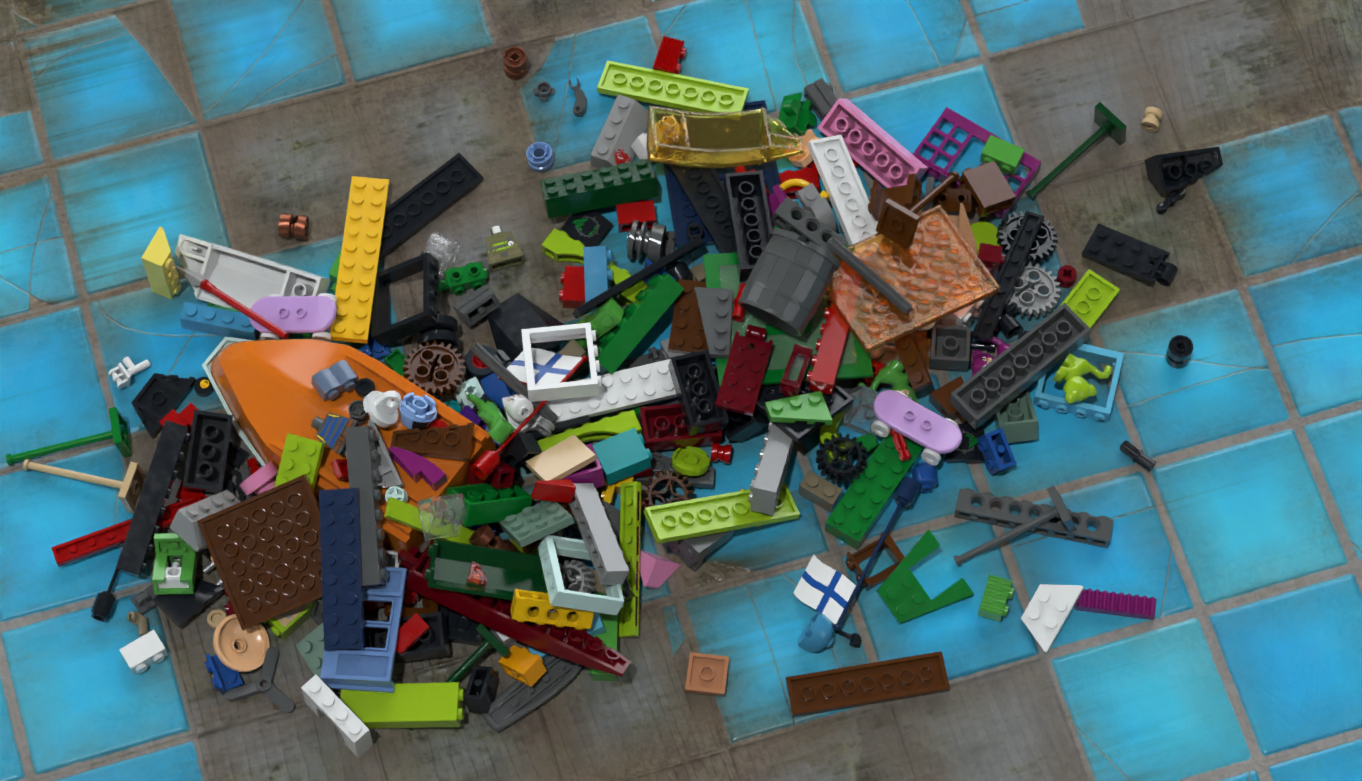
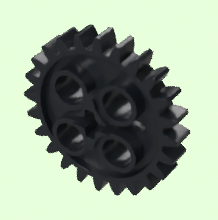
[996,211,1058,265]

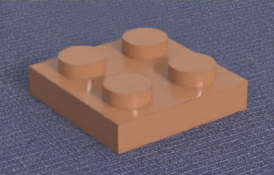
[685,652,729,697]

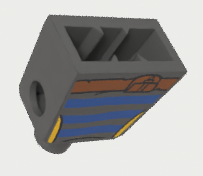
[311,413,362,459]

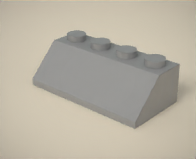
[170,490,241,552]

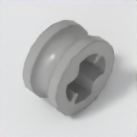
[536,418,555,437]

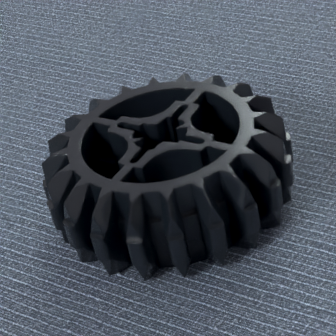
[816,433,868,485]

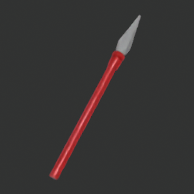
[176,266,289,340]

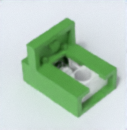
[152,533,199,595]

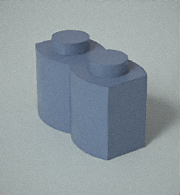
[311,360,358,401]

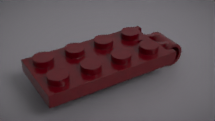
[715,324,773,417]

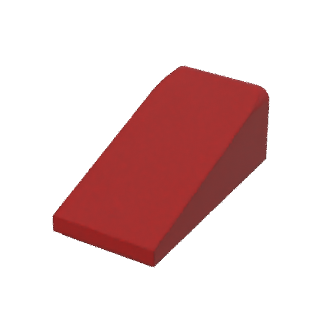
[531,479,576,503]

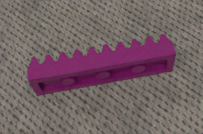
[1075,588,1156,620]

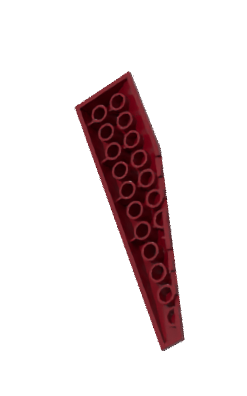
[406,537,631,677]

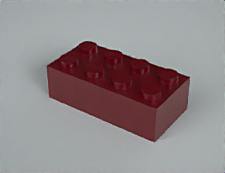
[638,404,722,451]

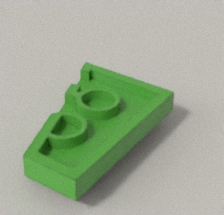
[765,391,833,425]

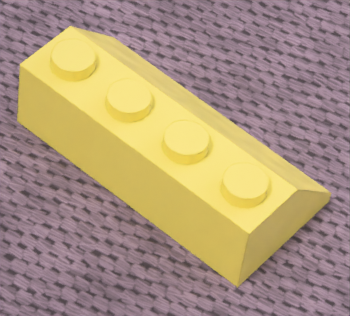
[141,227,181,300]

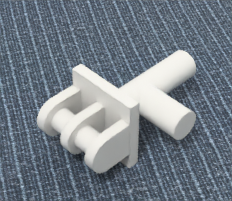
[108,357,151,389]

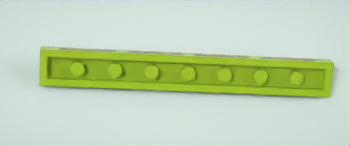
[618,481,641,638]

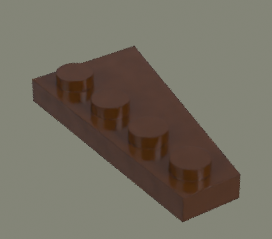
[390,423,475,462]

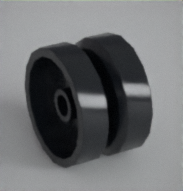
[417,314,459,349]

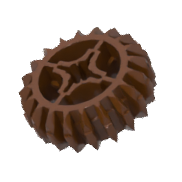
[642,470,694,508]

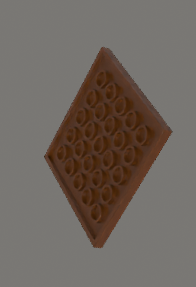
[197,474,322,631]

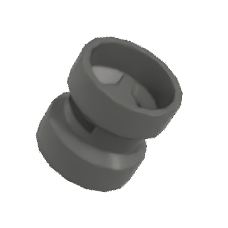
[348,400,369,425]

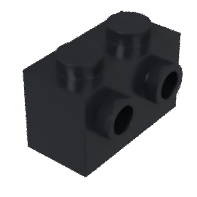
[463,666,498,713]

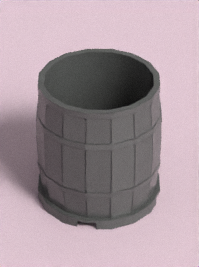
[737,228,840,336]

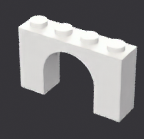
[301,675,373,758]

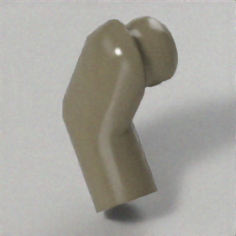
[127,611,148,637]

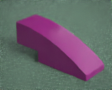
[389,446,447,491]

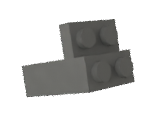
[667,530,735,572]

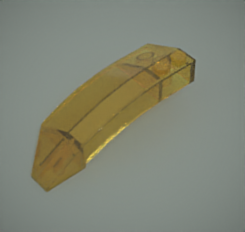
[646,106,804,168]

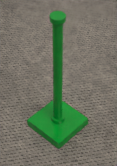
[6,407,132,465]

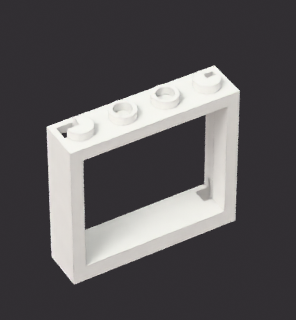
[521,323,602,402]

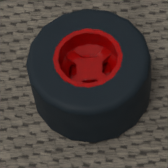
[465,345,497,383]

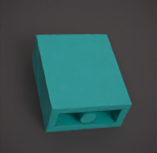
[592,428,653,485]

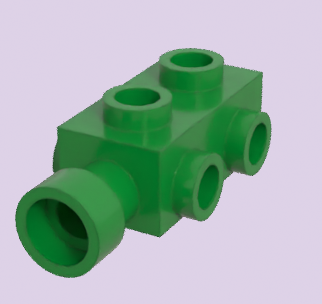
[439,262,489,295]

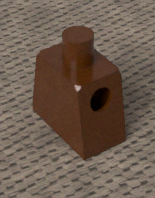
[929,376,968,424]

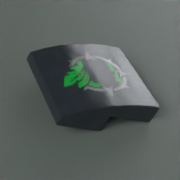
[559,210,613,247]
[946,424,985,464]

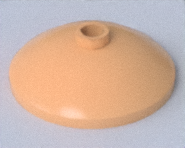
[213,614,270,672]

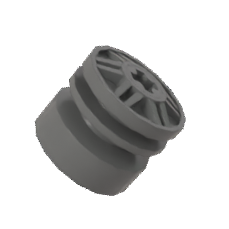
[627,220,667,263]

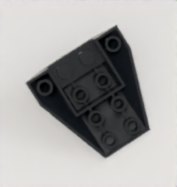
[487,293,569,360]

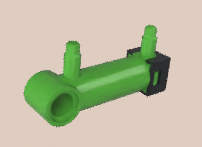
[467,393,515,444]

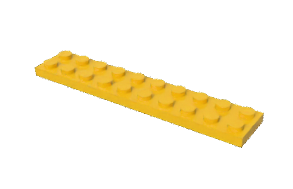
[330,176,389,344]

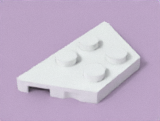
[1021,584,1084,654]

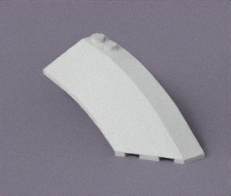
[175,234,330,309]

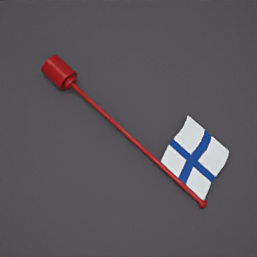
[470,348,588,480]

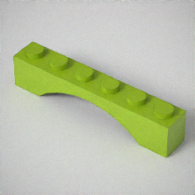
[541,228,647,306]
[531,410,642,474]

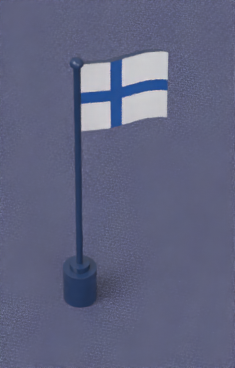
[793,476,921,630]

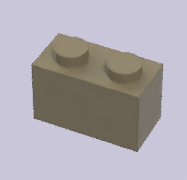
[799,470,843,513]

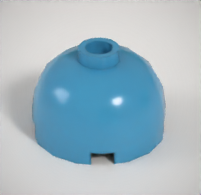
[797,611,834,652]

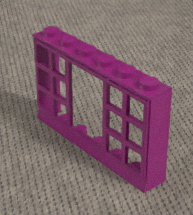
[913,107,1041,220]

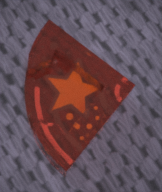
[467,562,487,587]

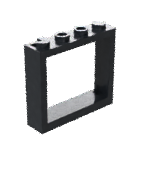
[371,252,440,346]

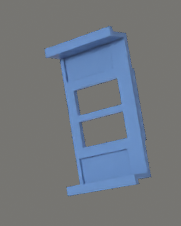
[320,567,409,693]

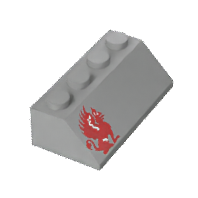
[590,94,653,169]

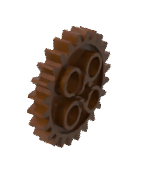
[403,341,466,397]

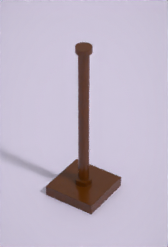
[876,171,960,249]

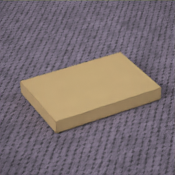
[526,435,597,481]

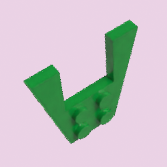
[876,530,974,623]

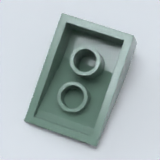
[993,388,1038,443]

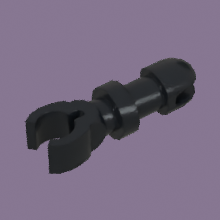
[1156,189,1186,214]

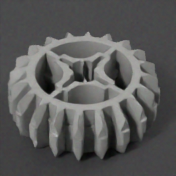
[559,560,596,594]

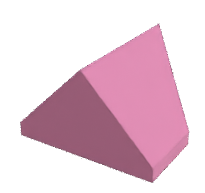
[640,550,681,589]

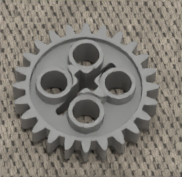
[1007,262,1061,319]

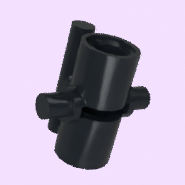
[998,302,1024,337]

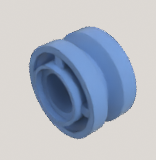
[526,142,554,172]

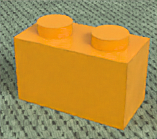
[498,645,547,687]

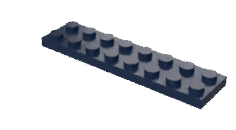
[319,488,365,650]

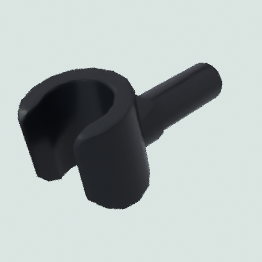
[836,629,862,648]

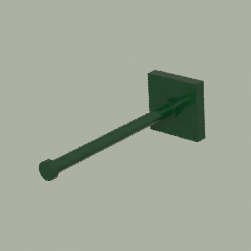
[1025,102,1126,200]
[409,623,510,730]

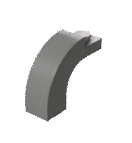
[795,183,836,242]

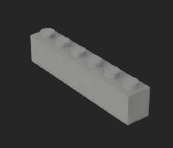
[569,483,629,585]

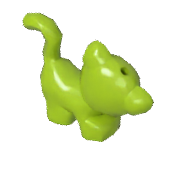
[1053,353,1112,404]

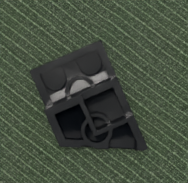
[152,578,225,628]

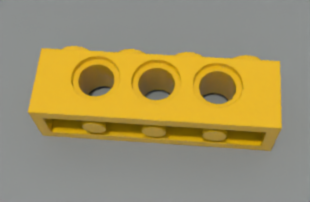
[510,589,594,630]

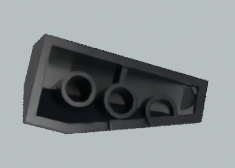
[1145,147,1223,192]

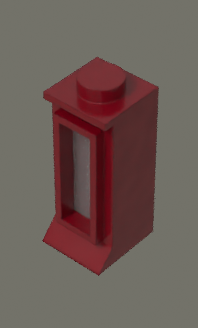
[779,344,813,397]

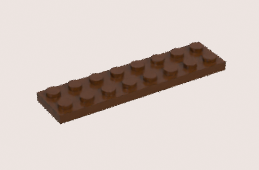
[785,651,950,717]

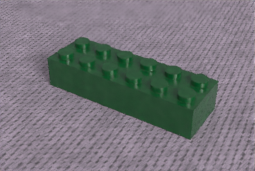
[540,159,659,219]

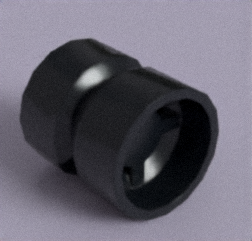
[1165,335,1194,369]

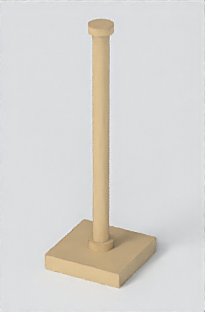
[23,459,146,513]

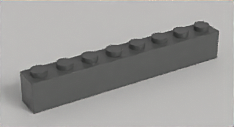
[345,425,388,587]

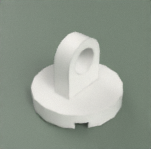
[363,391,401,428]

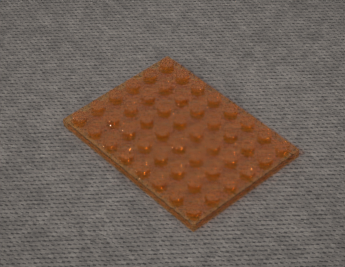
[826,205,1000,353]

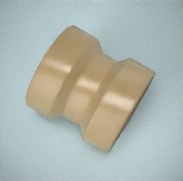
[1140,107,1163,132]

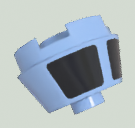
[399,392,437,430]

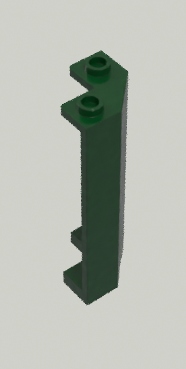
[424,538,548,600]

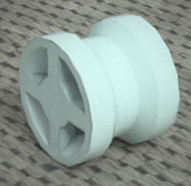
[385,486,408,503]

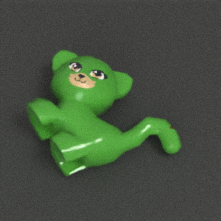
[858,360,919,404]

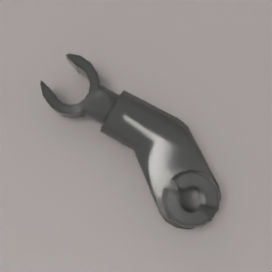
[569,78,587,116]

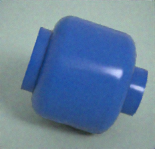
[912,462,938,492]

